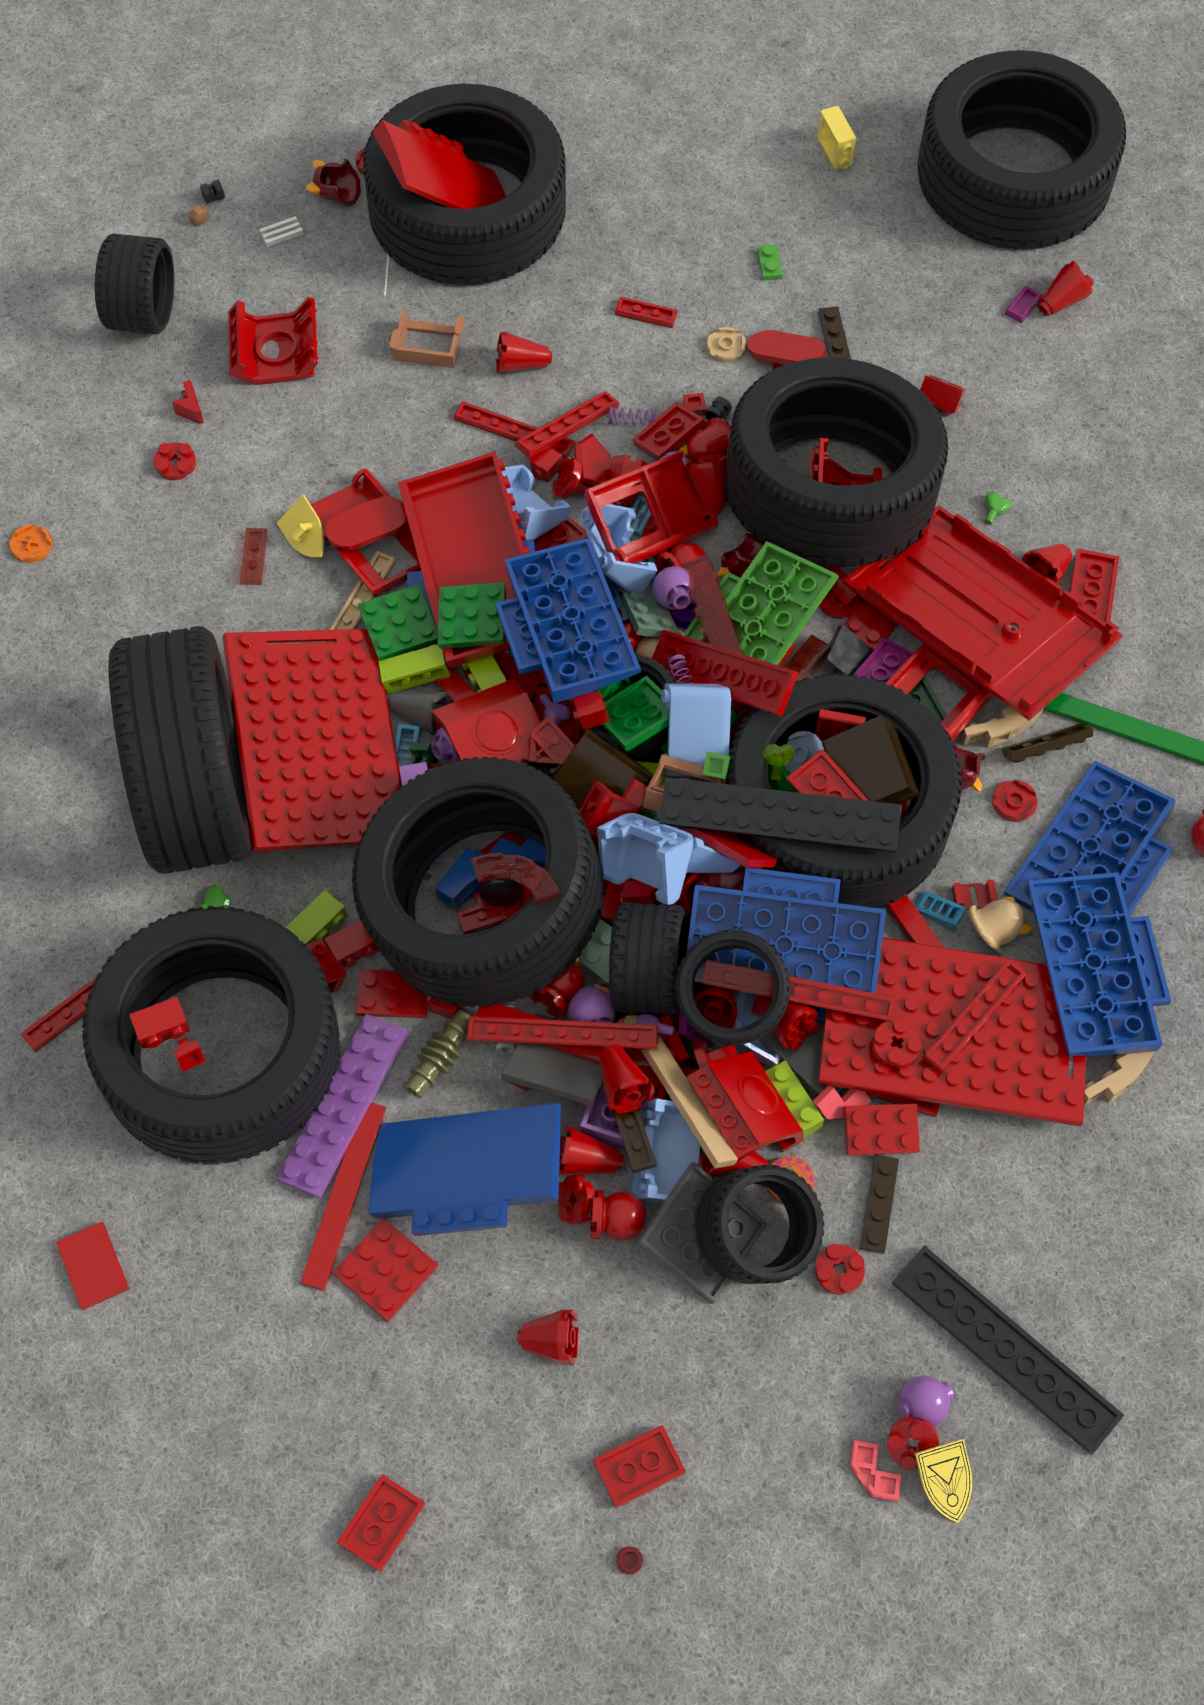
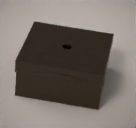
[821,715,920,804]
[552,728,654,839]

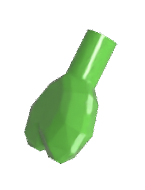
[984,491,1011,525]
[195,885,231,909]

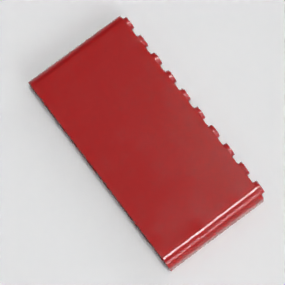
[398,451,530,668]

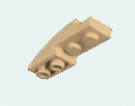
[961,707,1044,748]
[1084,1052,1154,1106]

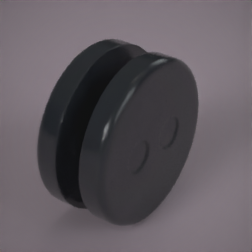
[479,867,522,905]

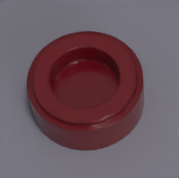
[616,1546,643,1575]

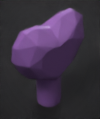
[539,694,572,725]
[636,1014,675,1036]

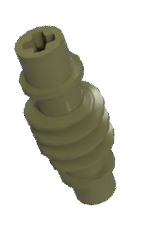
[404,1010,470,1099]

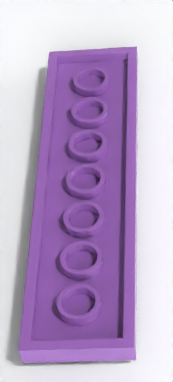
[276,1014,409,1199]

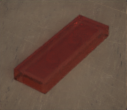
[240,528,268,585]

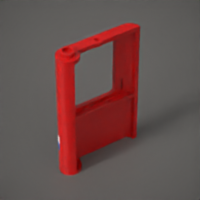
[585,450,718,564]
[311,469,421,595]
[886,643,993,742]

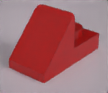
[172,380,204,424]

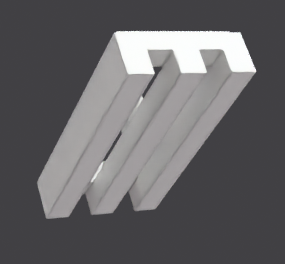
[259,216,304,247]

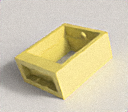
[817,106,856,170]

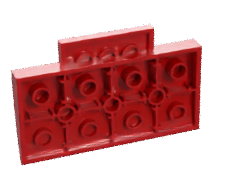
[373,120,506,209]

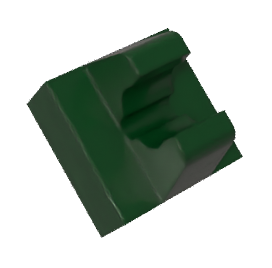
[409,742,438,768]

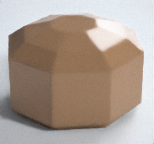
[189,205,208,225]

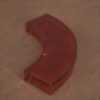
[471,853,562,905]

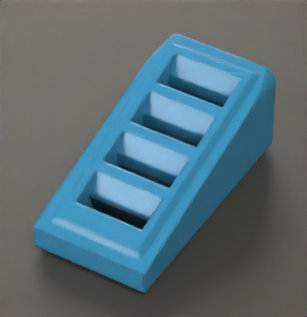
[395,723,422,766]
[915,890,966,932]

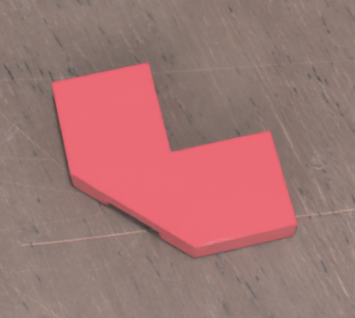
[812,1085,872,1119]
[850,1440,902,1502]

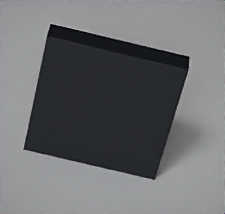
[822,624,873,676]

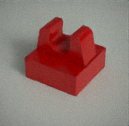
[173,1037,206,1072]

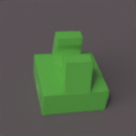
[702,752,731,779]

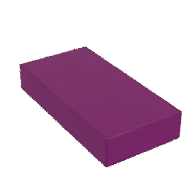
[1005,286,1043,323]

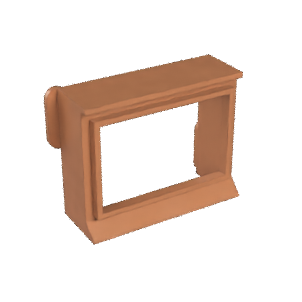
[390,309,465,368]
[643,755,726,812]

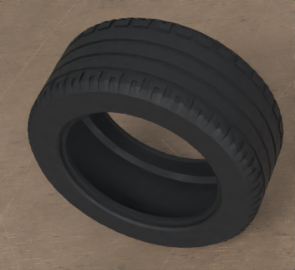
[917,50,1126,249]
[363,83,566,285]
[725,357,948,567]
[108,626,252,874]
[726,674,962,908]
[352,757,604,1008]
[82,906,340,1164]

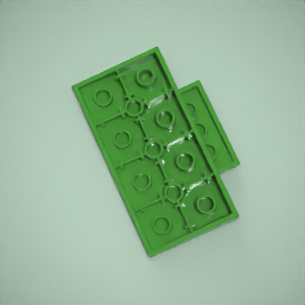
[675,541,838,719]

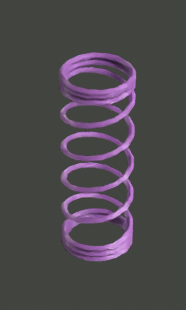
[609,407,655,426]
[668,655,694,684]

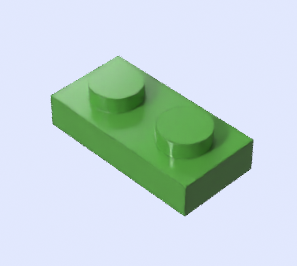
[757,244,783,281]

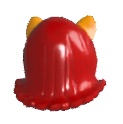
[679,417,731,463]

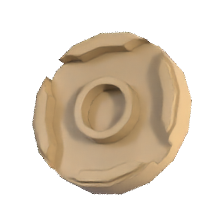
[706,327,746,362]

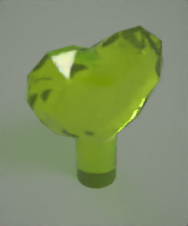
[764,744,794,781]

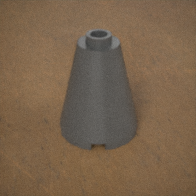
[389,691,453,735]

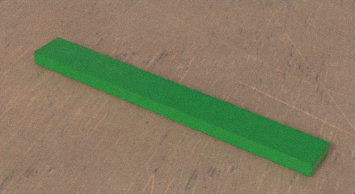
[1043,693,1204,765]

